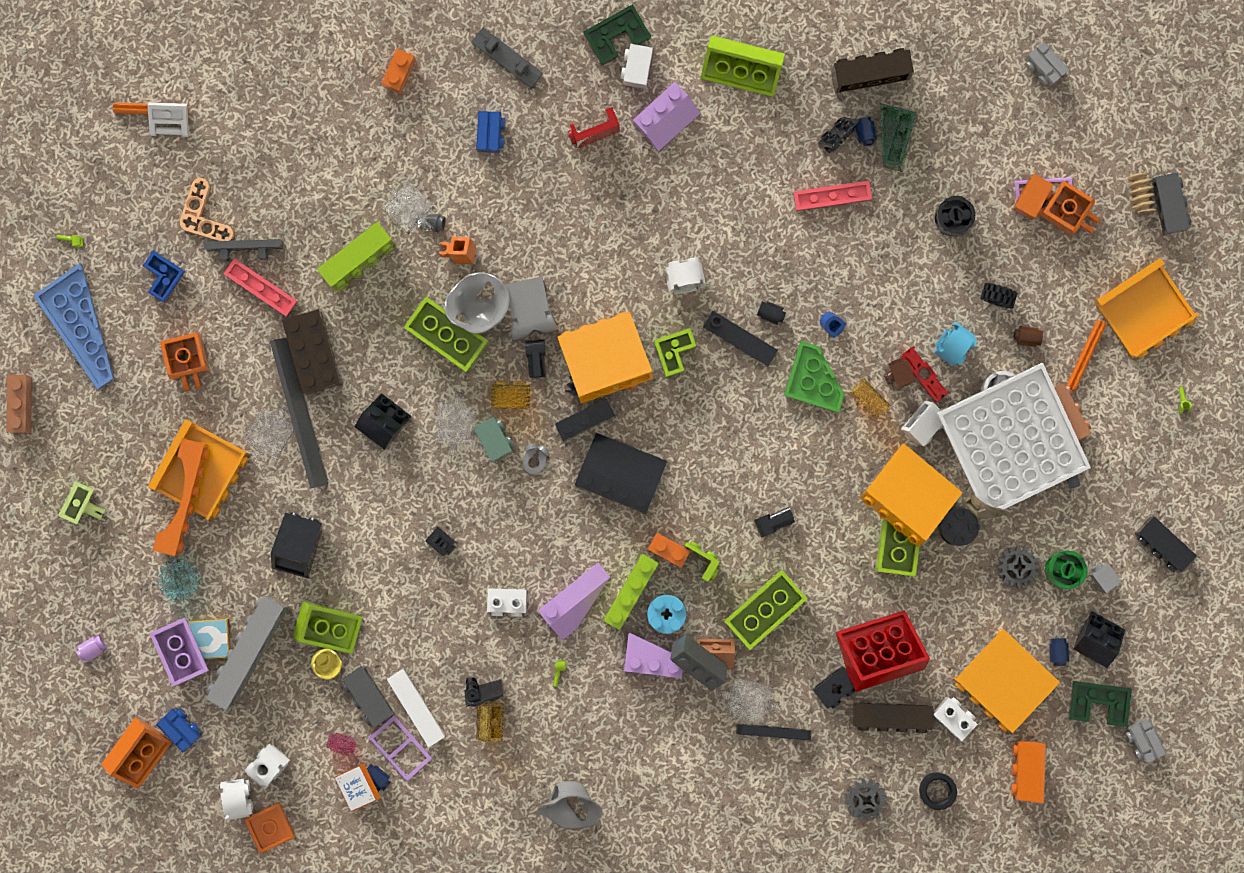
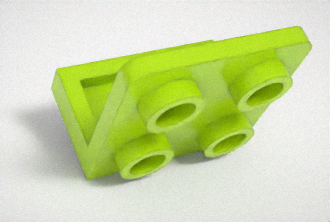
[684,541,720,582]

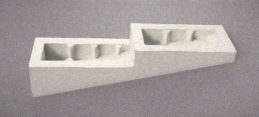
[387,669,445,747]

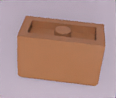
[696,639,735,669]

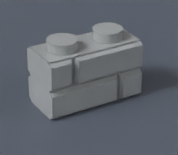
[1024,42,1069,88]
[1125,717,1167,763]

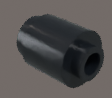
[757,301,786,325]

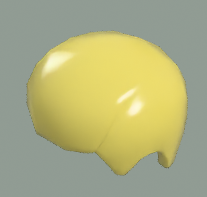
[311,648,342,680]

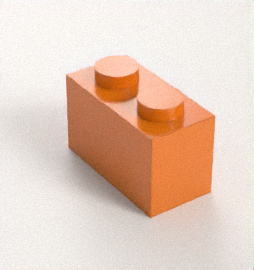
[382,48,416,95]
[1012,174,1054,220]
[647,533,690,568]

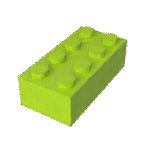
[317,221,395,292]
[403,297,490,374]
[875,519,919,577]
[723,570,808,650]

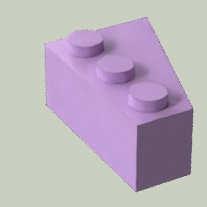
[624,632,683,678]

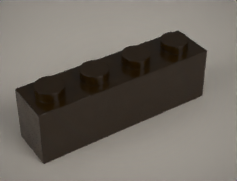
[853,702,933,733]

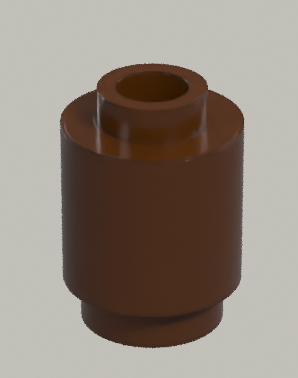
[1013,326,1043,347]

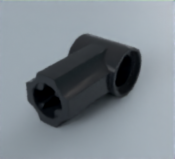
[525,339,546,378]
[754,507,795,538]

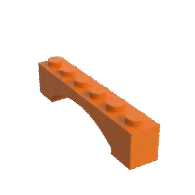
[153,438,209,556]

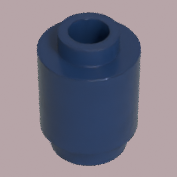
[855,117,877,146]
[1049,638,1069,666]
[367,764,391,792]

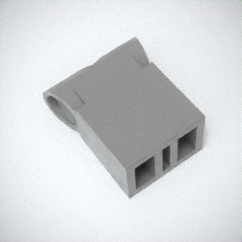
[505,277,559,341]

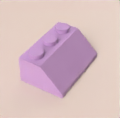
[633,82,700,152]
[149,617,209,687]

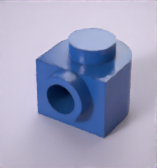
[820,312,846,338]

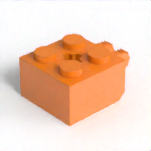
[1040,180,1101,236]
[160,332,210,392]

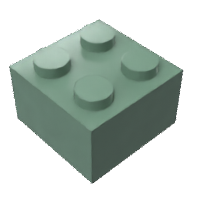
[473,417,515,463]

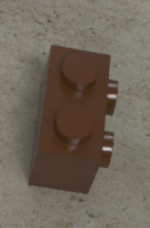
[884,358,916,391]

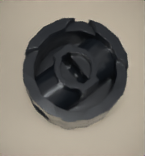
[935,196,976,237]
[938,507,980,546]

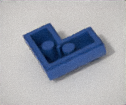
[143,250,186,303]

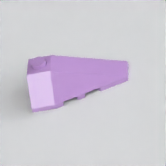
[538,562,610,640]

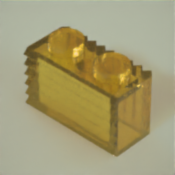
[849,378,891,419]
[491,381,531,409]
[476,701,504,742]

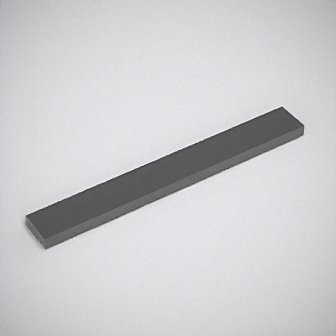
[270,338,328,489]

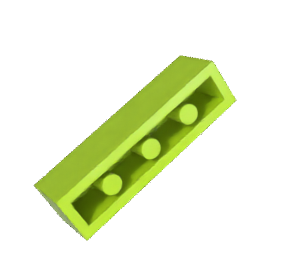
[603,554,659,630]

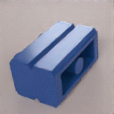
[476,111,505,153]
[156,707,202,753]

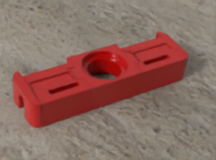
[900,346,949,402]

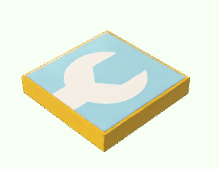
[189,619,230,659]

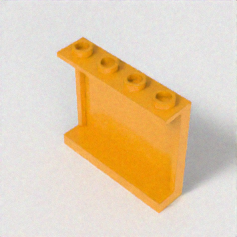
[1094,258,1199,359]
[557,312,653,404]
[148,419,249,520]
[859,443,963,547]
[953,628,1060,733]

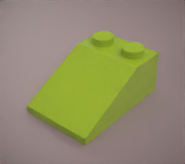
[292,601,363,654]

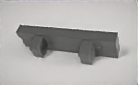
[471,27,543,89]
[204,239,283,261]

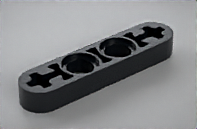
[736,724,812,740]

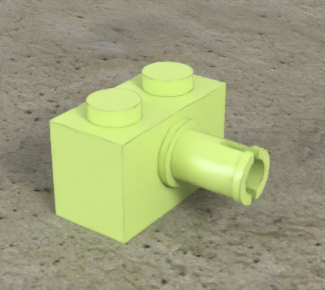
[58,481,105,524]

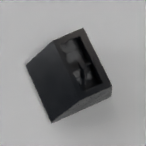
[354,393,412,450]
[1073,611,1125,668]

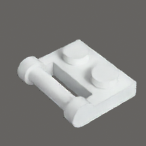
[147,103,189,137]

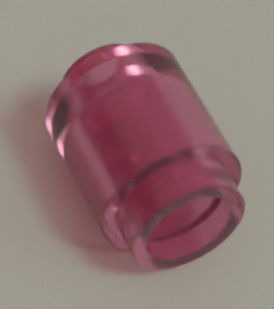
[326,732,357,756]

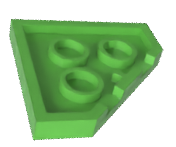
[784,341,845,413]

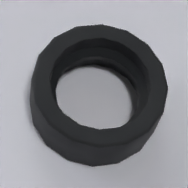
[919,772,957,810]

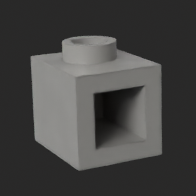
[1089,562,1122,593]

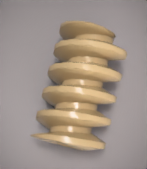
[1127,172,1157,214]

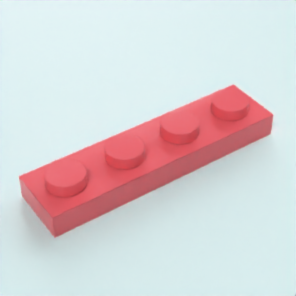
[793,181,872,211]
[224,258,298,317]

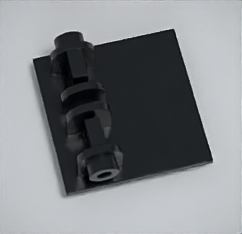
[818,116,859,154]
[464,676,503,707]

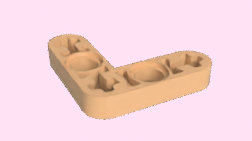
[180,178,235,241]

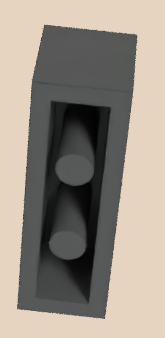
[1151,172,1191,235]
[670,635,727,691]
[342,665,395,727]

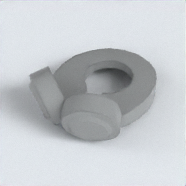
[523,444,549,474]

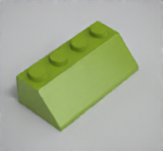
[700,35,785,97]

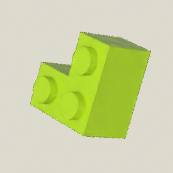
[654,328,696,378]

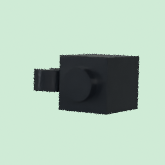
[425,526,456,556]

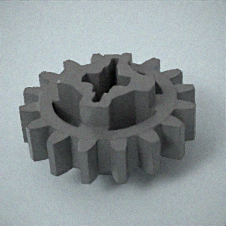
[997,546,1040,588]
[845,778,887,821]

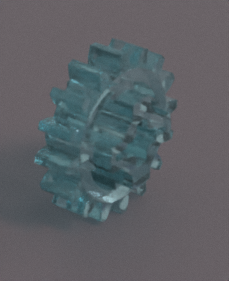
[157,559,200,600]

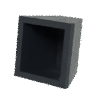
[270,513,322,579]

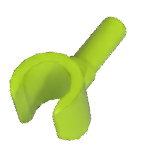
[56,235,83,247]
[1178,386,1192,414]
[553,660,566,687]

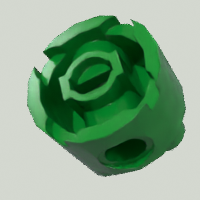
[1045,550,1088,589]

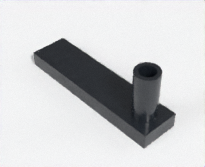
[703,311,778,367]

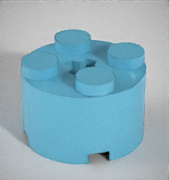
[933,322,978,366]
[647,595,686,634]

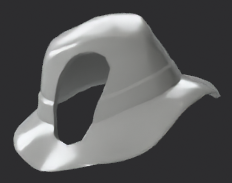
[445,272,510,333]
[537,781,603,829]

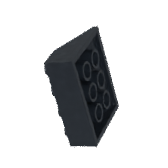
[575,432,667,514]

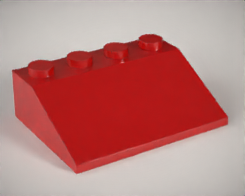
[836,610,930,692]

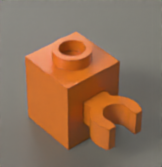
[439,237,476,265]

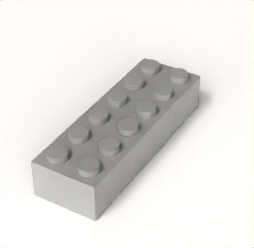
[206,596,289,710]

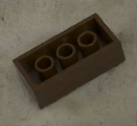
[831,48,914,94]
[282,309,342,395]

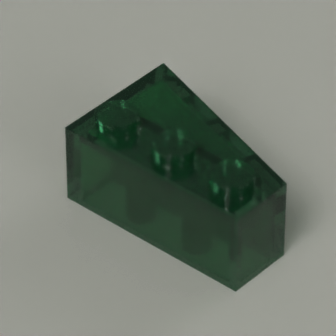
[880,103,918,172]

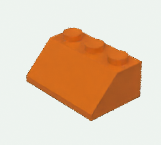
[101,717,172,789]
[1011,740,1046,803]

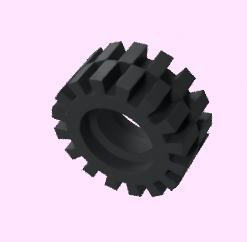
[980,283,1018,309]

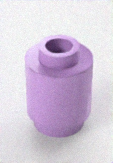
[76,635,107,662]

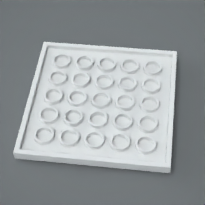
[937,363,1091,510]

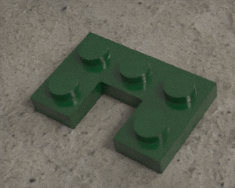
[583,4,651,66]
[1068,681,1132,727]

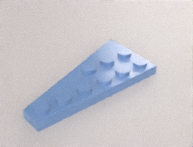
[33,263,115,390]

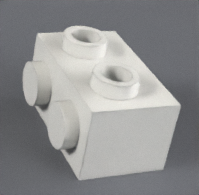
[620,44,653,89]
[901,401,943,446]
[487,588,527,617]
[933,697,978,741]

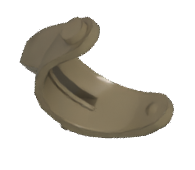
[963,493,1003,519]

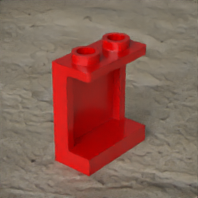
[568,107,620,148]

